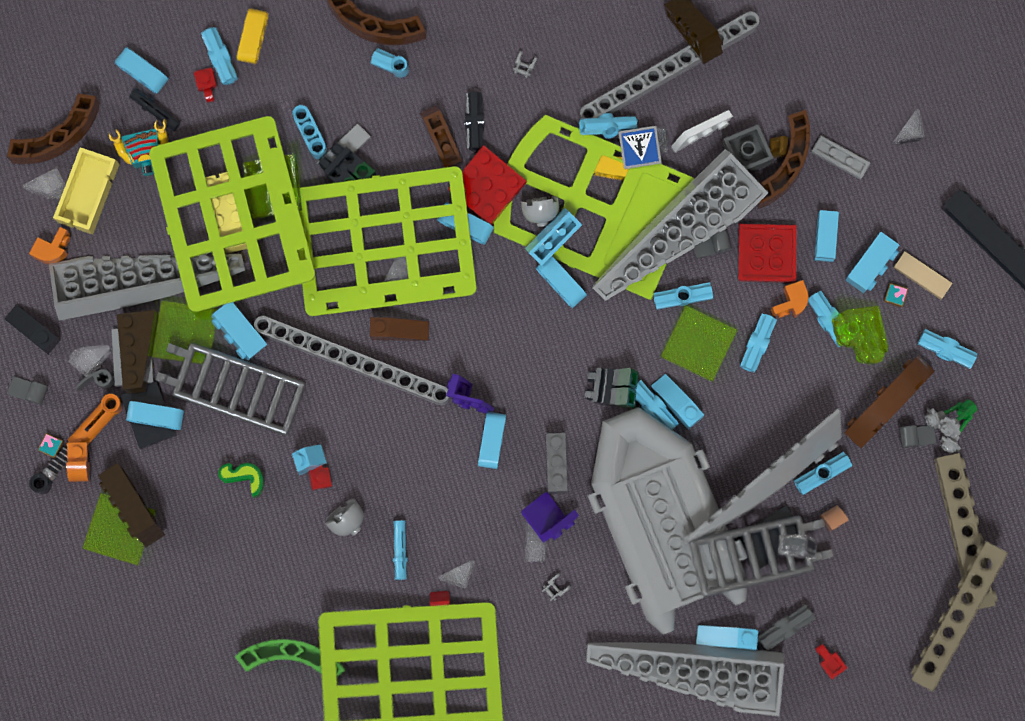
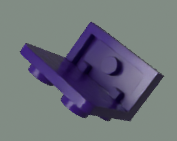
[446,374,494,414]
[521,492,579,543]

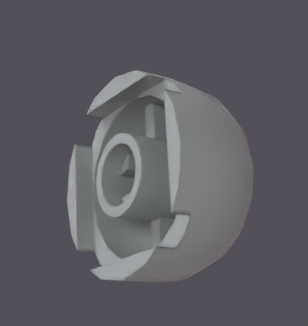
[521,196,559,227]
[325,499,364,536]

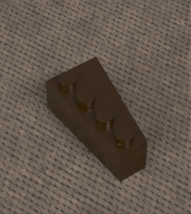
[663,0,723,64]
[117,310,159,394]
[98,463,165,547]

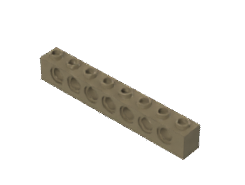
[934,453,997,609]
[911,541,1009,692]

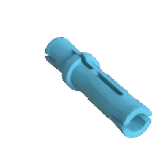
[393,521,408,580]

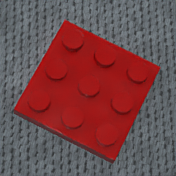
[448,146,527,225]
[738,224,797,283]

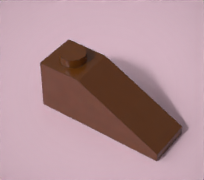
[419,106,462,168]
[370,317,429,341]

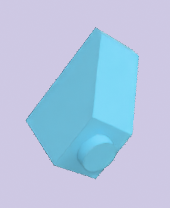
[292,445,327,475]

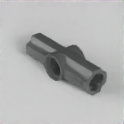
[757,605,815,651]

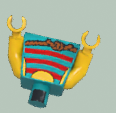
[109,119,168,176]

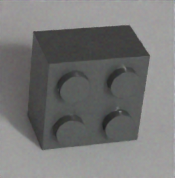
[722,124,774,173]

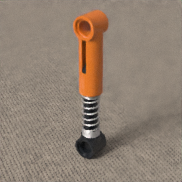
[29,394,123,495]

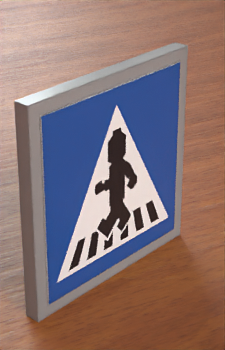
[619,126,662,169]

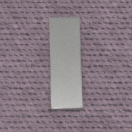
[317,124,371,165]
[811,136,870,180]

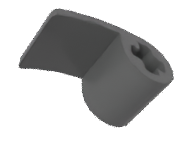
[694,230,732,258]
[76,369,114,392]
[7,376,48,405]
[899,426,936,448]

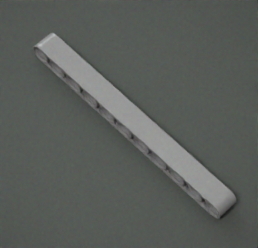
[580,12,759,119]
[254,316,450,406]

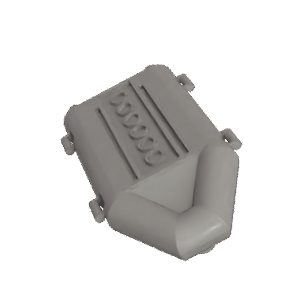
[588,407,748,635]

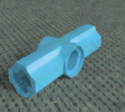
[201,27,238,85]
[579,113,637,138]
[653,282,713,310]
[808,291,853,348]
[740,313,777,373]
[917,329,977,369]
[633,380,679,430]
[794,452,852,495]

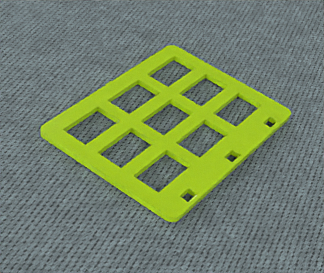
[149,116,315,312]
[294,167,477,316]
[318,603,503,721]

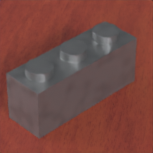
[546,433,568,494]

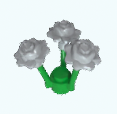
[925,400,977,454]

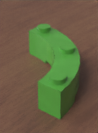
[235,640,346,678]

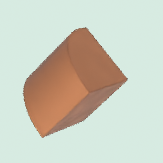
[820,505,849,532]

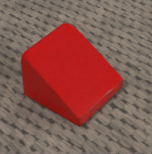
[430,591,450,606]

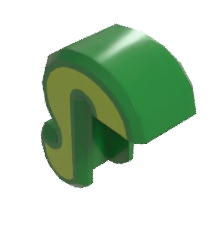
[218,463,265,498]

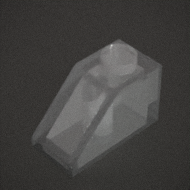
[23,168,66,200]
[68,345,113,377]

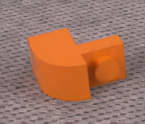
[29,227,70,264]
[771,280,808,318]
[66,442,90,482]

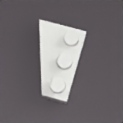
[671,110,733,153]

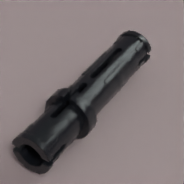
[129,88,181,132]

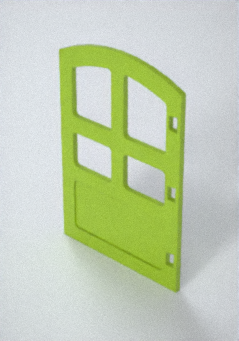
[494,115,695,300]

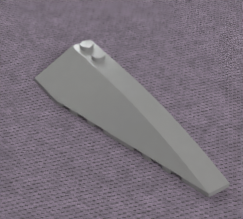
[592,149,768,301]
[49,254,245,321]
[683,409,842,545]
[586,642,785,716]

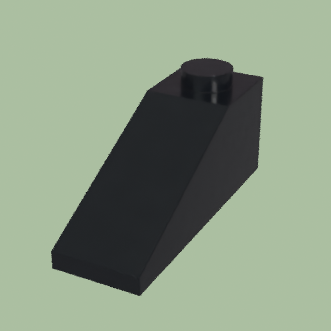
[5,304,60,355]

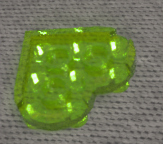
[832,306,888,365]

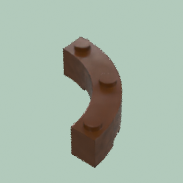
[326,0,426,45]
[7,93,101,164]
[757,110,810,209]
[844,355,935,448]

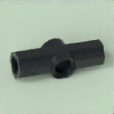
[465,92,484,151]

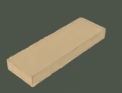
[894,252,953,300]

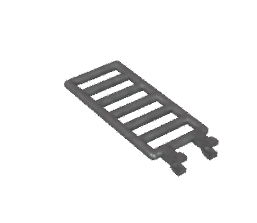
[156,343,306,436]
[689,515,833,597]

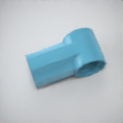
[371,48,409,78]

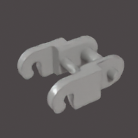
[513,51,538,79]
[542,573,571,601]

